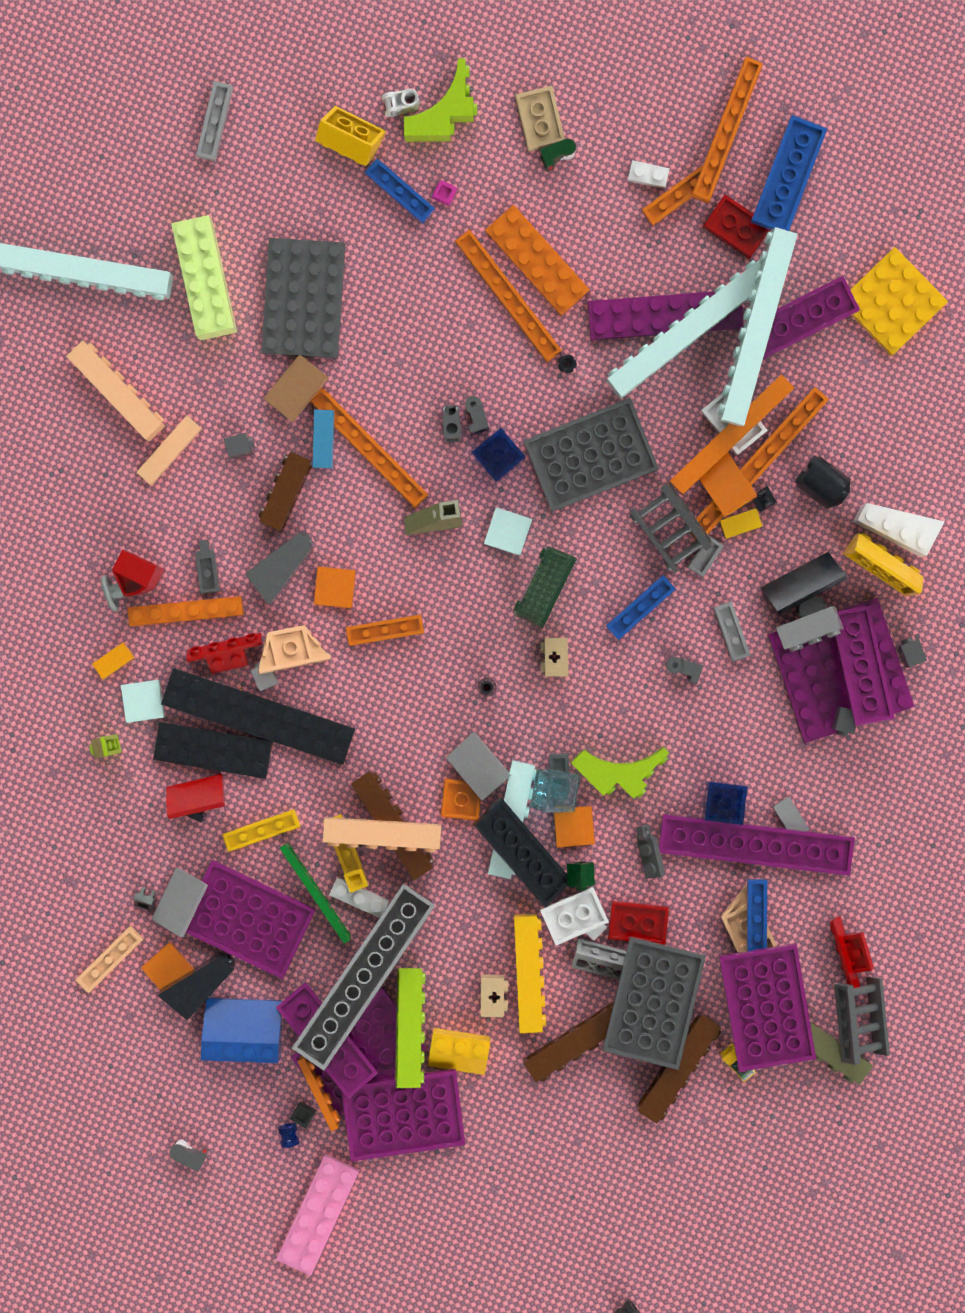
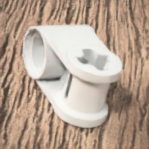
[382,89,420,117]

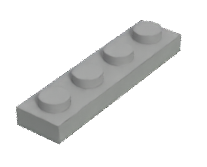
[196,81,234,162]

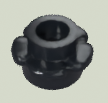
[558,354,577,373]

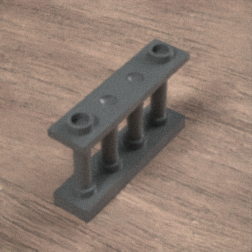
[630,482,715,573]
[834,976,890,1065]

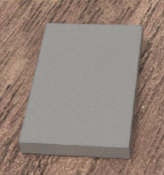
[446,732,512,801]
[152,868,208,937]

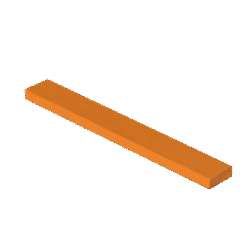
[691,56,763,204]
[455,229,562,363]
[669,374,795,495]
[310,387,429,509]

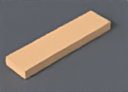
[136,416,202,485]
[75,926,144,994]

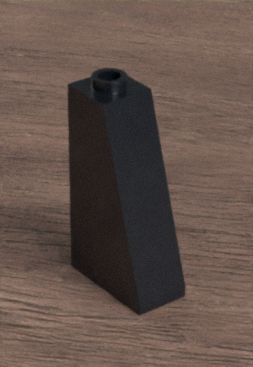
[158,952,235,1020]

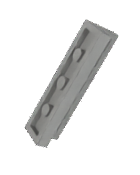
[571,939,626,980]

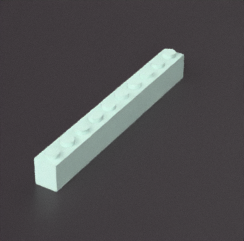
[717,227,798,426]
[0,243,174,300]
[606,260,762,400]

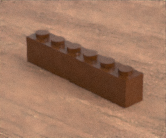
[351,770,435,880]
[523,1001,614,1083]
[636,1011,721,1124]

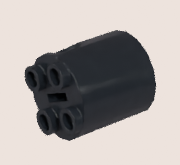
[795,455,851,509]

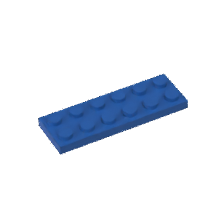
[751,115,828,231]

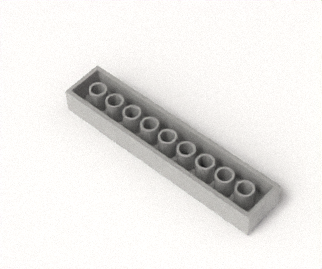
[292,884,435,1070]

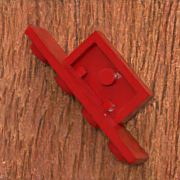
[186,633,262,674]
[830,916,874,988]

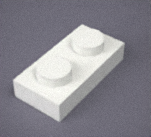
[628,160,670,189]

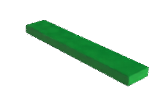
[280,842,351,944]

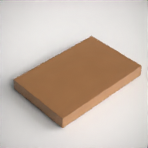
[263,355,329,422]

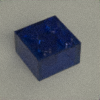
[471,428,526,484]
[702,780,748,825]

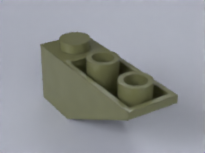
[404,500,463,536]

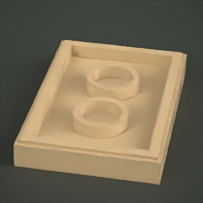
[515,86,565,152]

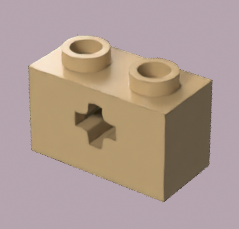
[541,638,568,677]
[481,975,508,1017]

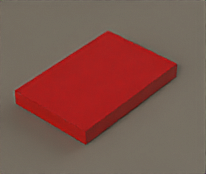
[703,194,770,260]
[166,774,225,819]
[608,900,669,945]

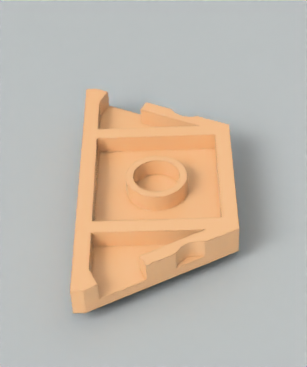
[258,625,331,675]
[720,885,777,952]

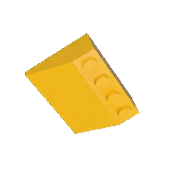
[842,533,923,596]

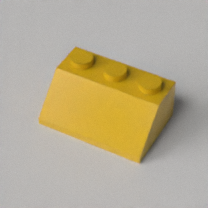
[315,106,386,166]
[428,1028,490,1075]

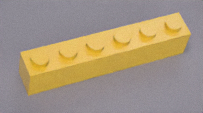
[514,913,546,1033]

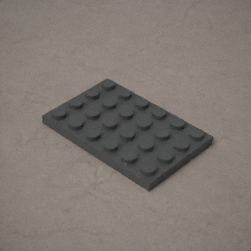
[261,238,346,359]
[523,398,659,512]
[602,936,706,1070]

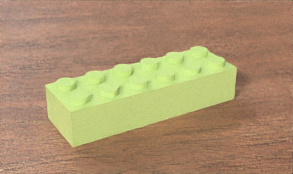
[171,215,237,341]

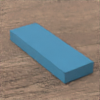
[313,410,334,468]

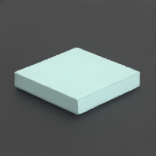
[484,507,532,556]
[121,680,165,723]

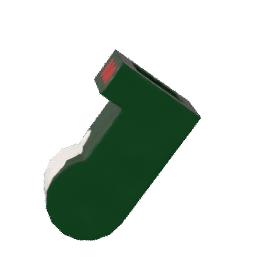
[539,139,576,172]

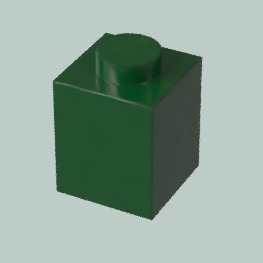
[567,861,595,891]

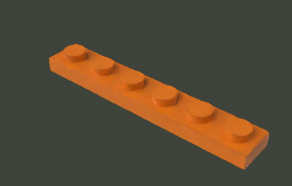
[127,596,244,627]

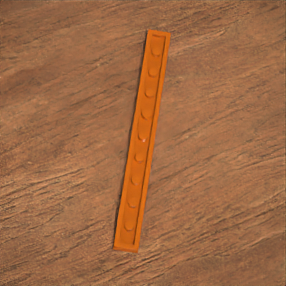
[688,387,829,539]

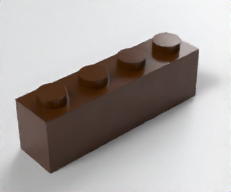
[258,451,313,532]

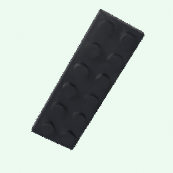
[153,722,273,779]
[472,798,568,907]

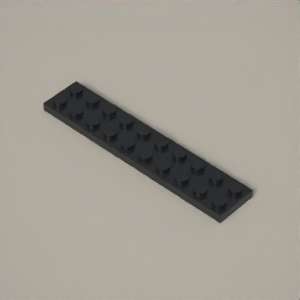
[161,668,356,765]

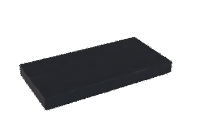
[760,552,848,615]

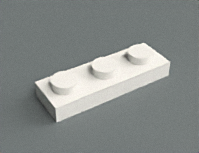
[329,877,390,918]

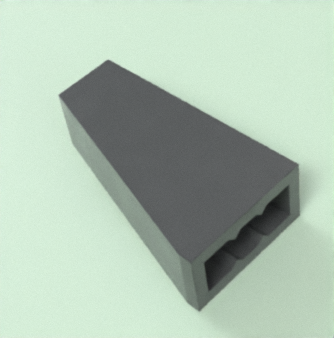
[245,532,314,605]

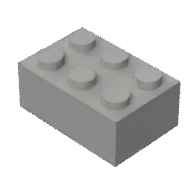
[776,606,844,652]

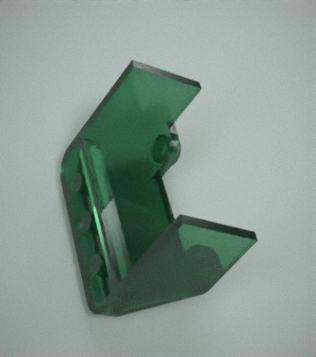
[513,546,577,629]

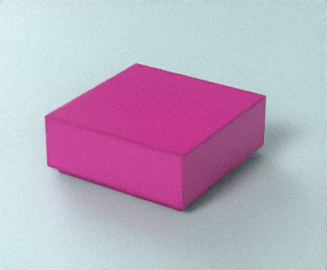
[432,180,458,206]

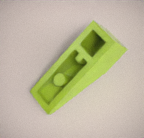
[90,734,122,759]

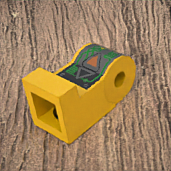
[720,1043,756,1083]

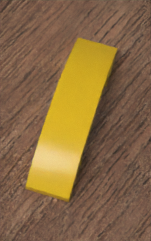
[323,814,369,893]

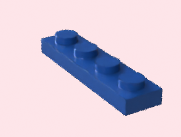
[365,158,435,224]
[606,575,676,640]
[747,879,768,951]

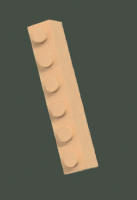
[66,340,166,442]
[323,817,442,852]

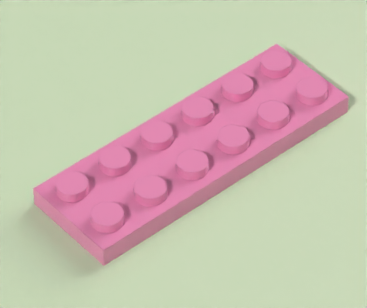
[276,1154,360,1276]

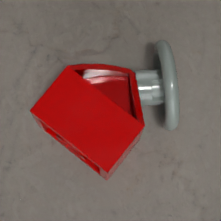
[101,549,165,612]

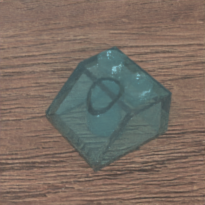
[531,769,580,813]

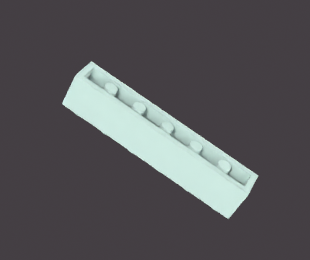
[488,760,538,879]

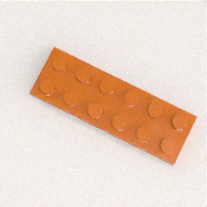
[485,204,590,317]

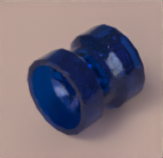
[278,1123,300,1148]

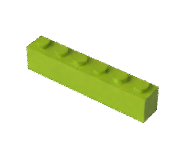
[395,968,425,1088]

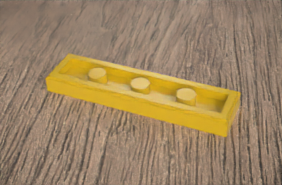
[222,809,301,852]

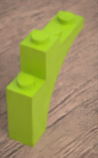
[404,58,477,142]
[571,747,669,799]

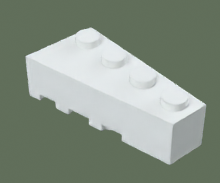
[853,503,944,557]

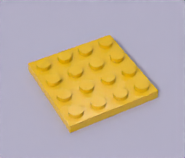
[851,247,948,356]

